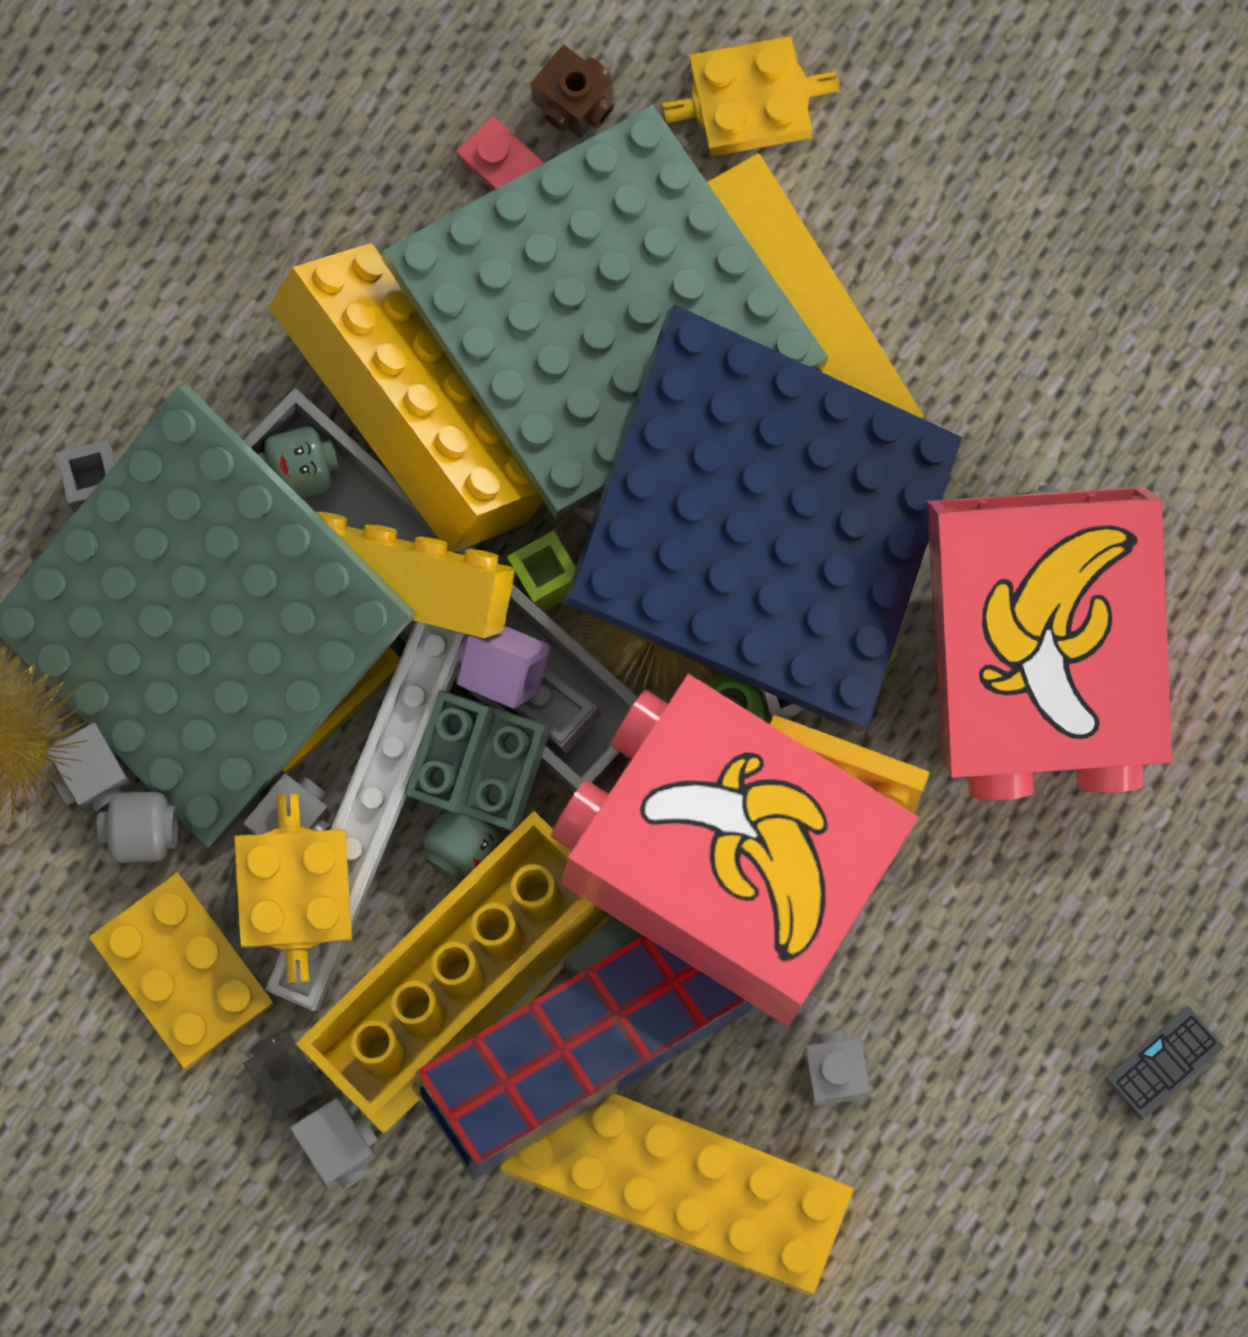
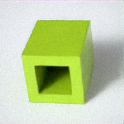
[507,530,576,612]

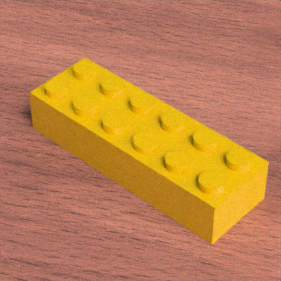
[268,243,543,552]
[296,811,608,1134]
[500,1094,854,1296]

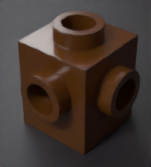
[530,44,615,139]

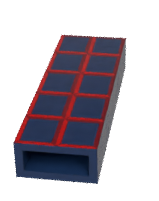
[412,936,753,1180]

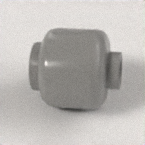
[97,792,179,863]

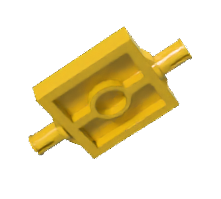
[661,36,840,157]
[234,794,352,984]

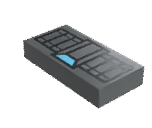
[1105,1006,1225,1120]

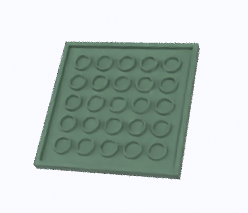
[382,105,828,519]
[0,385,417,848]

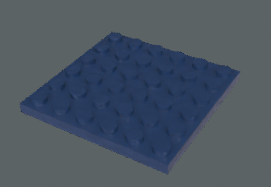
[563,305,962,733]

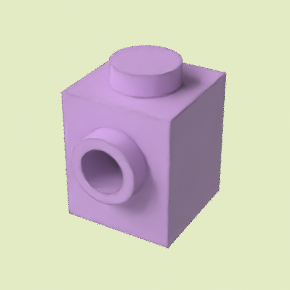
[457,626,551,709]

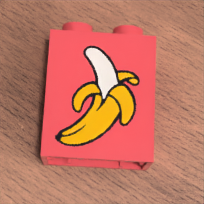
[927,487,1173,800]
[550,674,919,1027]

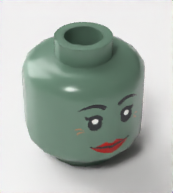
[257,426,340,499]
[423,809,504,884]

